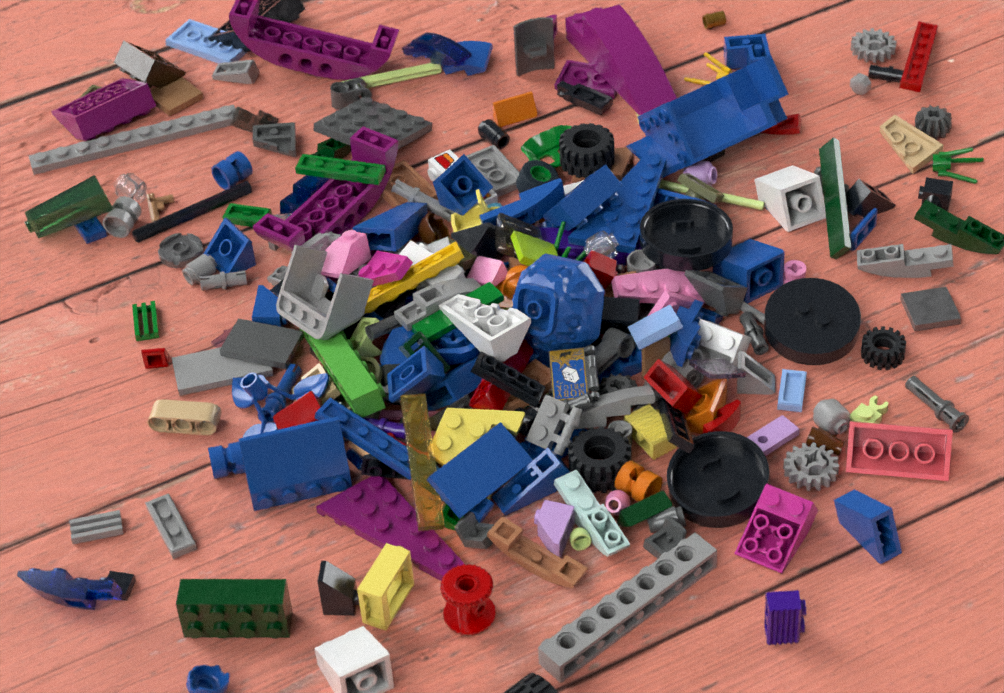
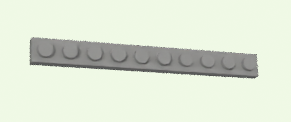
[29,105,240,175]

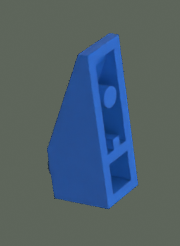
[492,447,571,515]

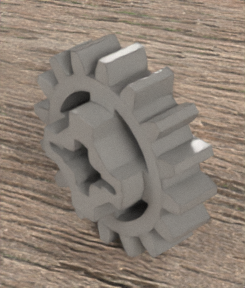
[851,28,896,63]
[783,443,839,491]

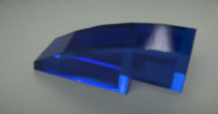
[280,175,331,219]

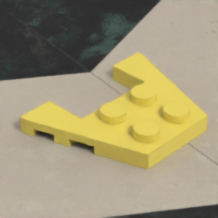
[427,408,525,500]

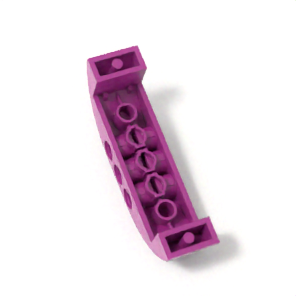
[229,0,399,80]
[253,126,399,252]

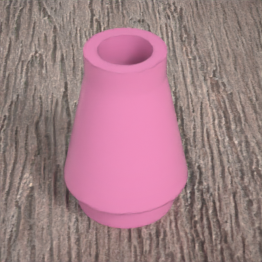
[605,490,631,516]

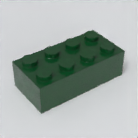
[176,579,293,639]

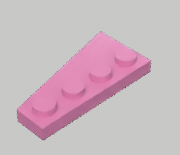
[611,268,705,305]

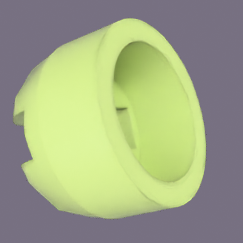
[569,527,591,550]

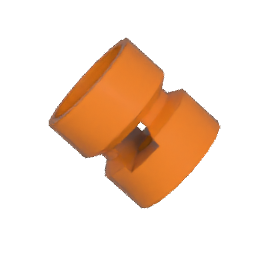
[615,460,663,502]

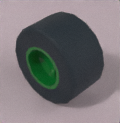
[516,160,559,193]

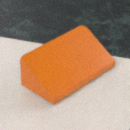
[492,91,537,127]

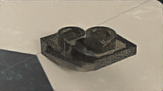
[230,106,278,132]

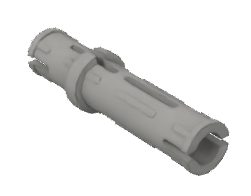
[391,179,455,222]

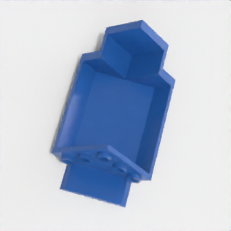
[625,55,789,178]

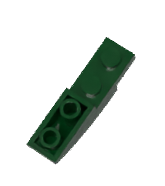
[914,200,1004,254]

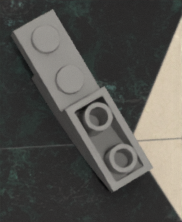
[857,244,954,278]
[394,278,481,331]

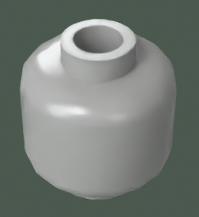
[813,399,850,435]

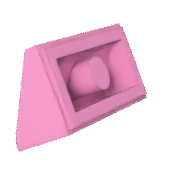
[467,256,508,286]

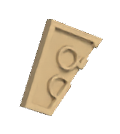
[880,115,943,174]

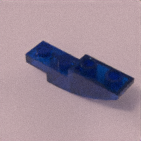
[402,32,472,67]
[17,568,123,610]

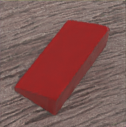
[273,391,323,430]

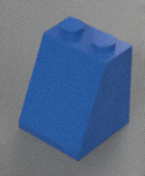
[713,239,785,304]

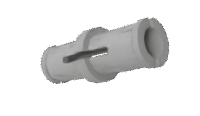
[199,270,247,291]

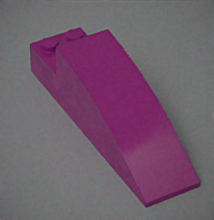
[565,4,677,116]

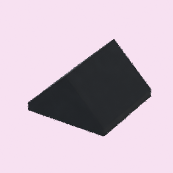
[451,223,512,260]

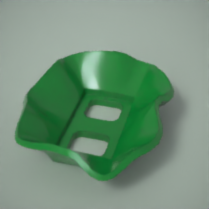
[521,125,571,168]

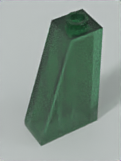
[24,175,114,238]

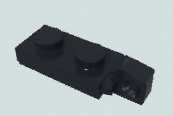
[557,81,613,115]

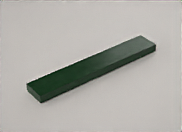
[819,137,851,260]

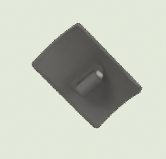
[513,17,555,76]

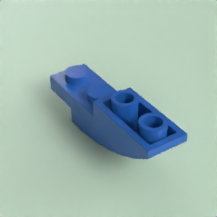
[479,178,565,233]
[670,299,705,367]

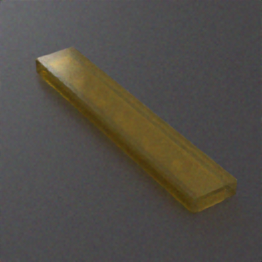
[400,394,444,531]

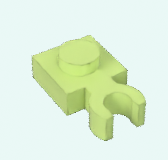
[850,395,889,423]

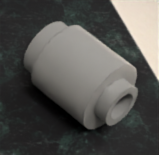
[182,254,217,285]

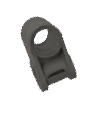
[330,78,372,110]

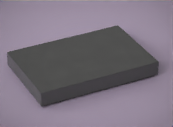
[220,318,304,369]

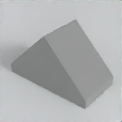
[737,350,775,395]

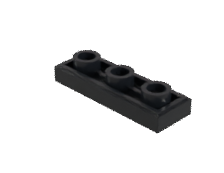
[470,351,546,407]

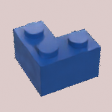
[724,34,771,69]

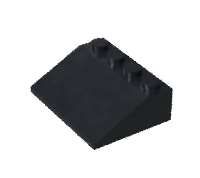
[208,0,305,52]

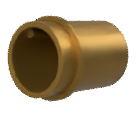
[702,11,726,29]

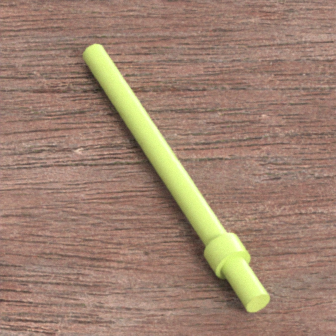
[659,178,765,210]

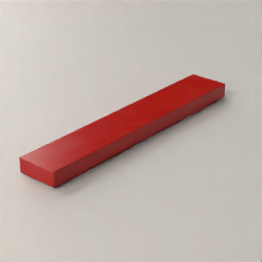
[899,21,939,92]

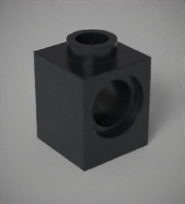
[918,177,953,211]

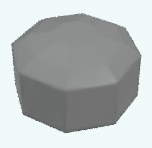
[850,73,871,95]

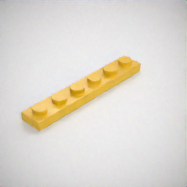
[364,241,465,314]

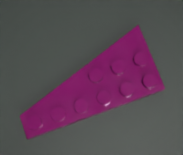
[316,476,465,581]

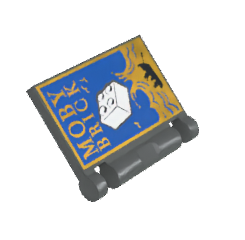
[549,346,600,401]

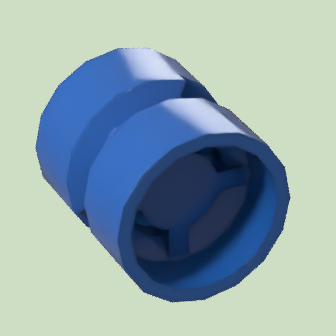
[211,151,253,190]
[208,442,245,479]

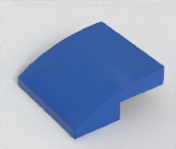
[442,41,493,76]

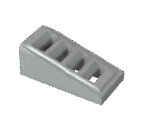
[212,60,259,84]

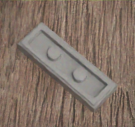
[145,493,197,559]

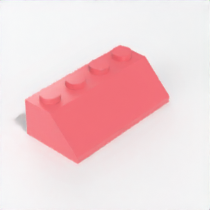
[846,421,953,481]

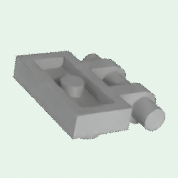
[526,395,582,456]

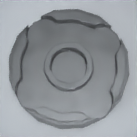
[158,233,203,268]

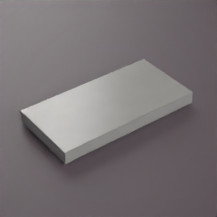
[172,347,273,396]

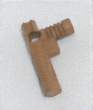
[146,193,174,222]

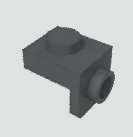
[454,512,495,549]
[643,516,687,559]

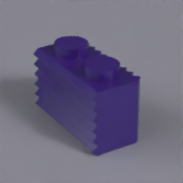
[764,590,806,645]

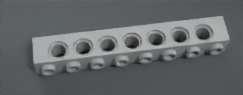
[538,533,717,683]

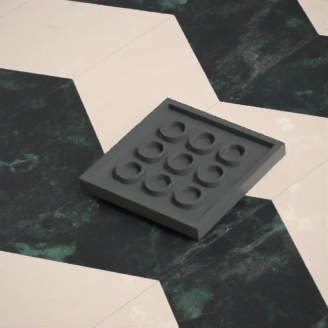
[313,97,432,149]

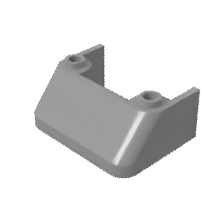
[276,245,374,340]

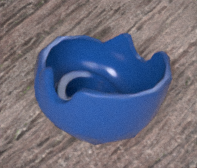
[186,665,230,693]

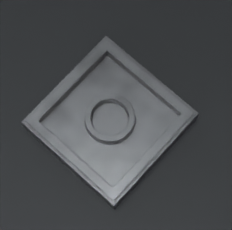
[900,287,961,331]

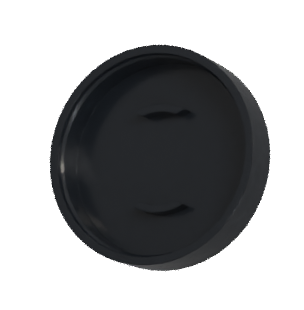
[640,199,733,271]
[764,278,861,365]
[667,431,770,528]

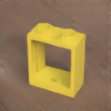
[357,543,414,631]

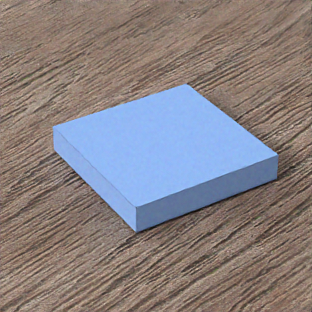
[628,305,683,350]

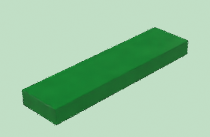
[295,154,386,185]
[412,282,504,342]

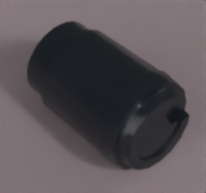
[478,119,510,149]

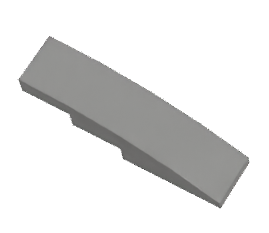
[559,385,655,431]

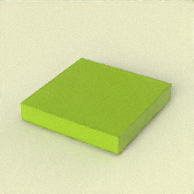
[510,230,558,266]

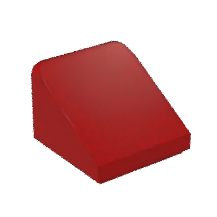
[141,348,169,369]

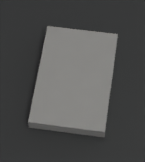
[466,145,520,197]

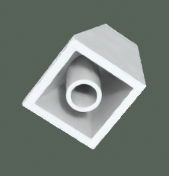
[754,165,826,232]
[314,626,394,693]

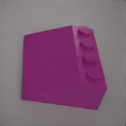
[51,78,156,141]

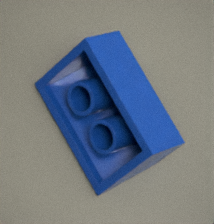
[542,164,623,231]

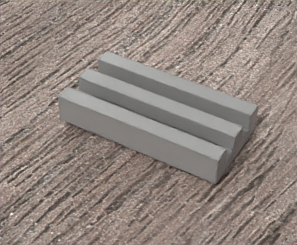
[69,510,123,544]

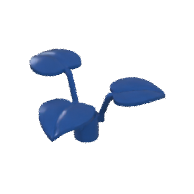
[232,372,329,438]

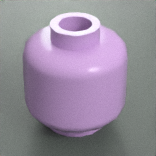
[683,161,717,187]

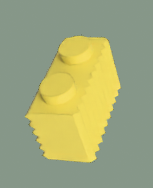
[624,404,677,460]

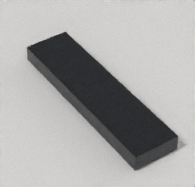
[657,397,694,454]

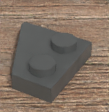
[253,122,296,157]

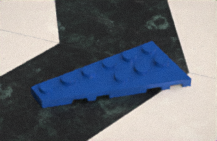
[568,155,667,253]

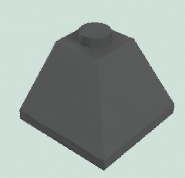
[684,270,747,317]

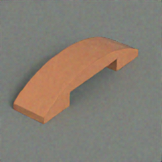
[487,516,588,588]

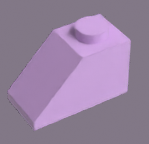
[534,500,575,558]

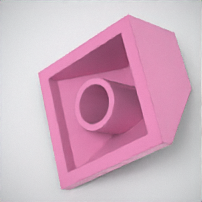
[321,230,372,278]

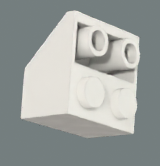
[692,319,752,381]

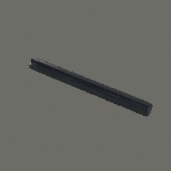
[132,181,252,242]

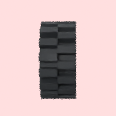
[861,326,906,370]

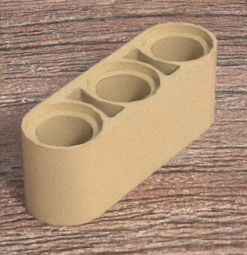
[148,399,222,435]

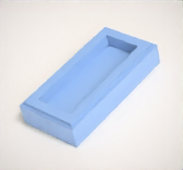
[777,369,807,412]

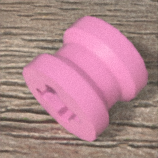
[783,260,806,284]

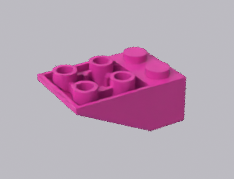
[734,484,818,574]

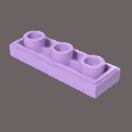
[747,415,799,456]

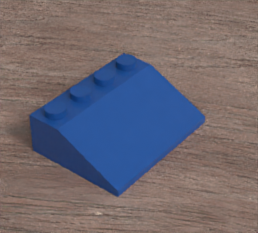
[239,416,352,511]

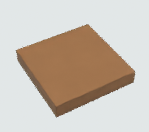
[150,77,204,116]

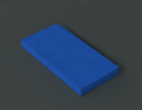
[427,422,533,519]

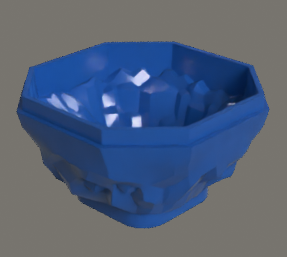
[512,253,605,351]

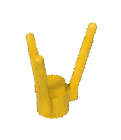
[684,52,733,85]

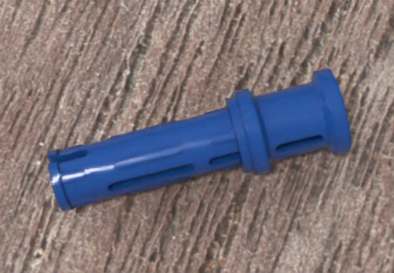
[257,364,302,423]

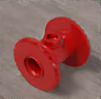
[440,564,496,636]

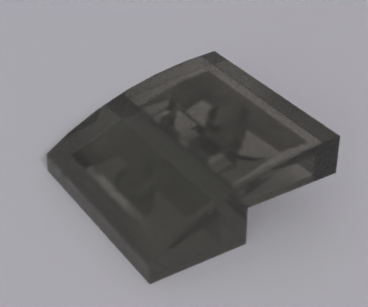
[495,213,543,259]

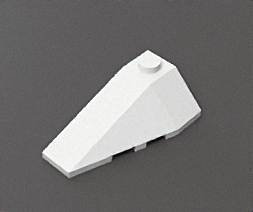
[439,294,531,362]

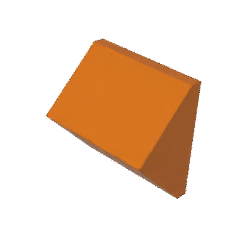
[684,376,727,434]

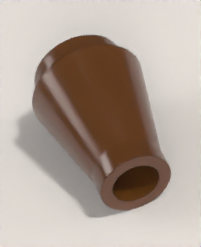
[805,427,845,456]

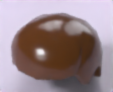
[418,212,450,245]

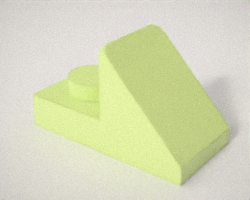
[350,317,382,357]

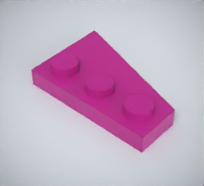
[358,251,413,286]

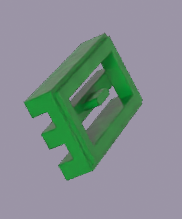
[222,203,272,227]
[132,301,159,341]

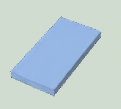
[165,19,247,63]

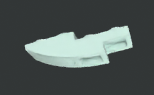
[554,469,630,557]

